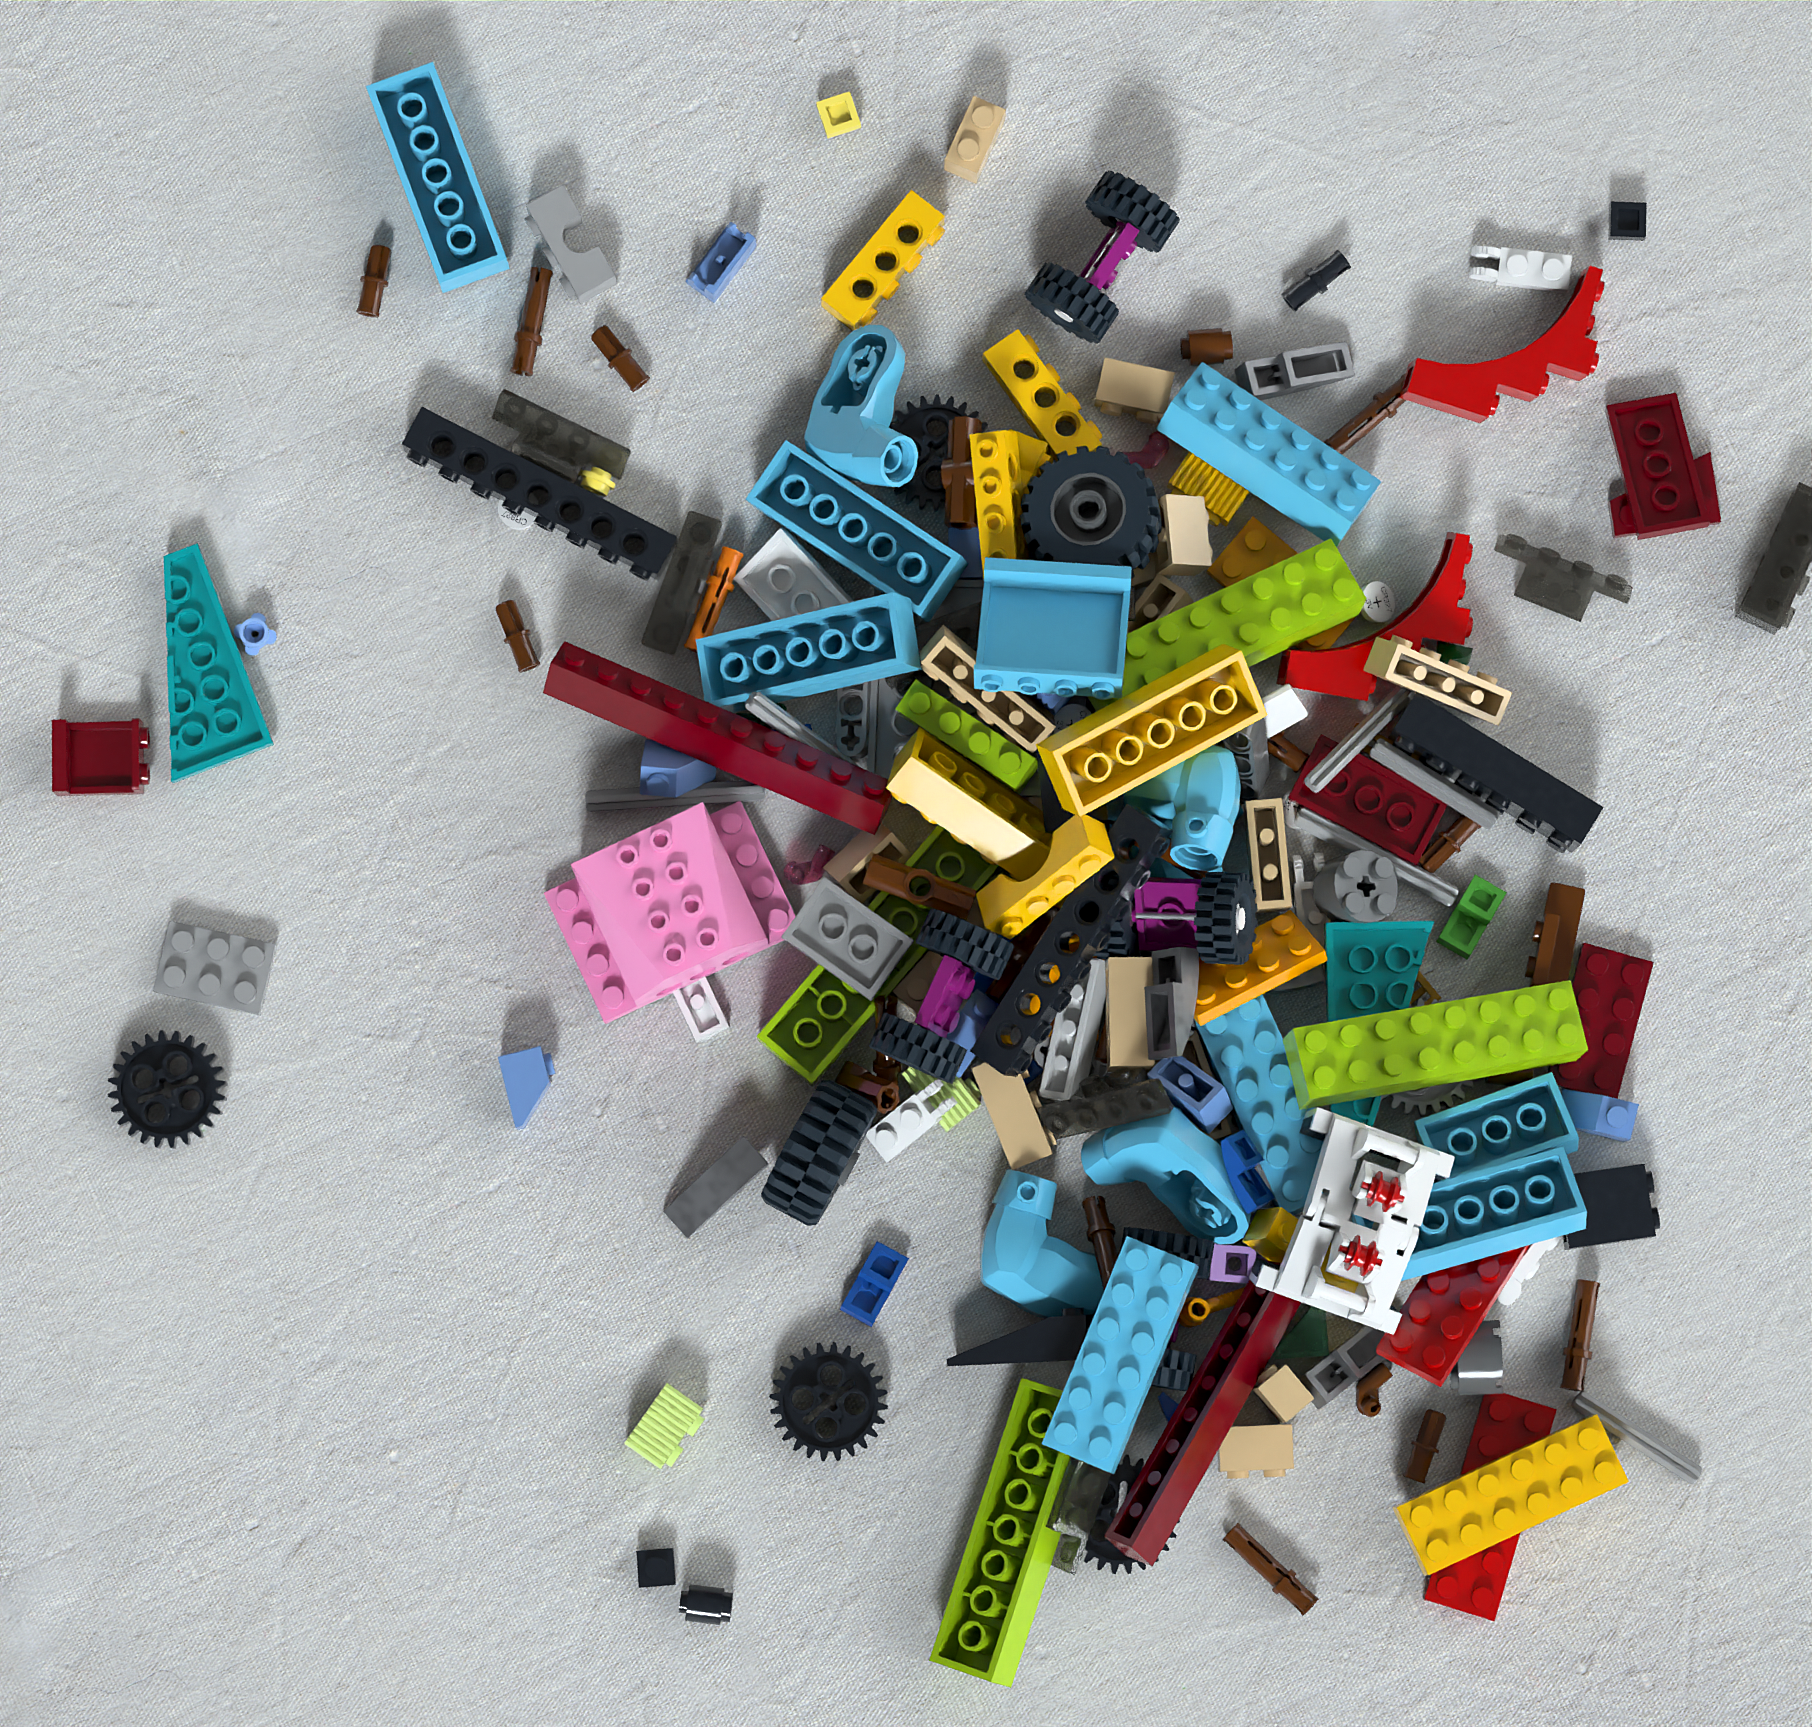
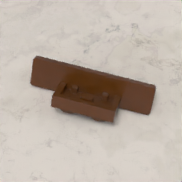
[1525,882,1585,987]

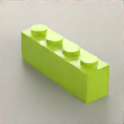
[895,679,1038,795]

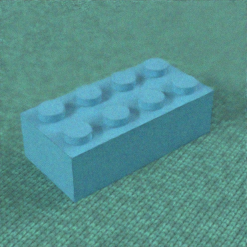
[1414,1072,1579,1183]

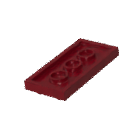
[1605,393,1710,540]
[1287,734,1447,865]
[1547,943,1654,1099]

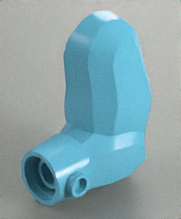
[804,325,918,487]
[1123,745,1241,871]
[1081,1106,1251,1245]
[980,1169,1104,1319]

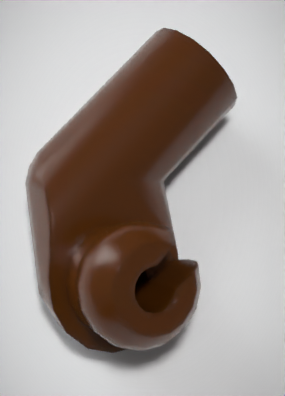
[1356,1362,1393,1417]

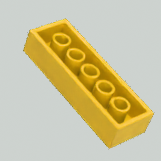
[1036,644,1267,817]
[886,727,1070,908]
[1392,1414,1629,1575]

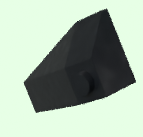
[946,1308,1095,1366]

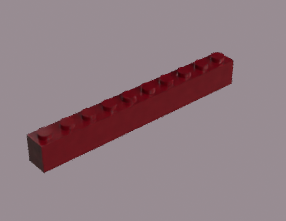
[543,641,892,835]
[1104,1257,1301,1567]

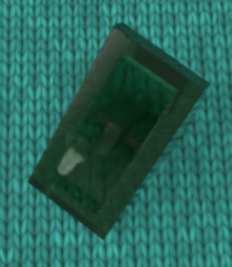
[1271,1306,1329,1360]

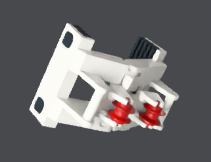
[1249,1107,1455,1335]

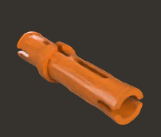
[684,546,744,653]

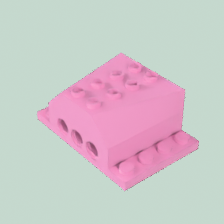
[544,801,796,1024]

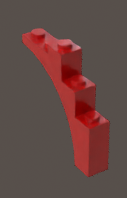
[1399,265,1605,423]
[1276,532,1473,701]

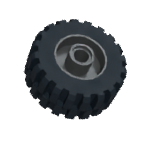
[1020,446,1162,579]
[761,1080,877,1226]

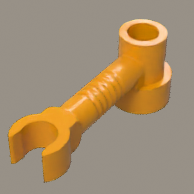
[1177,1287,1245,1328]

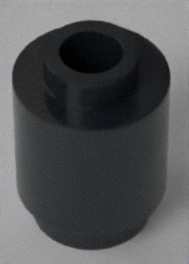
[679,1584,733,1625]

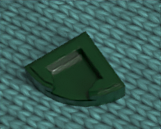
[1435,641,1473,665]

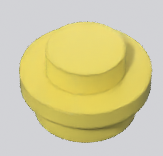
[580,467,616,497]

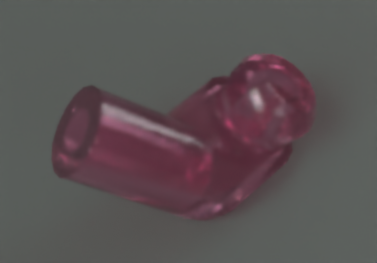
[1122,431,1170,469]
[784,844,836,885]

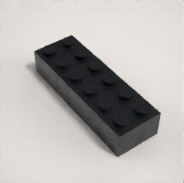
[1388,692,1604,853]

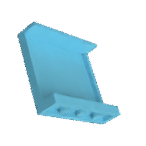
[974,557,1132,700]

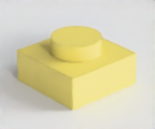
[816,91,861,139]

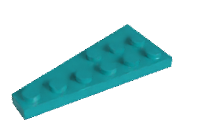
[163,543,274,783]
[1324,921,1434,1127]

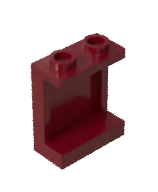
[52,718,150,796]

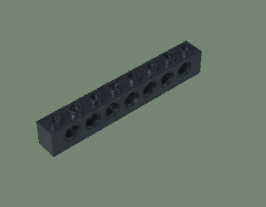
[402,407,678,581]
[970,804,1173,1077]

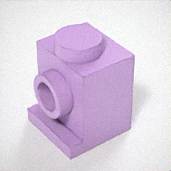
[1207,1244,1262,1283]

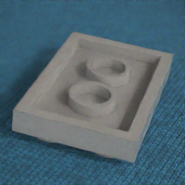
[781,877,914,1001]
[153,921,277,1016]

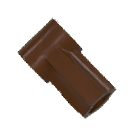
[834,1061,900,1114]

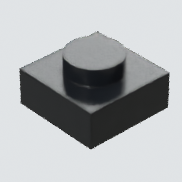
[1608,201,1647,241]
[636,1548,676,1588]

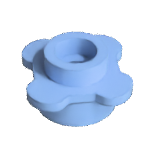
[234,613,277,656]

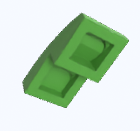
[1436,874,1507,960]

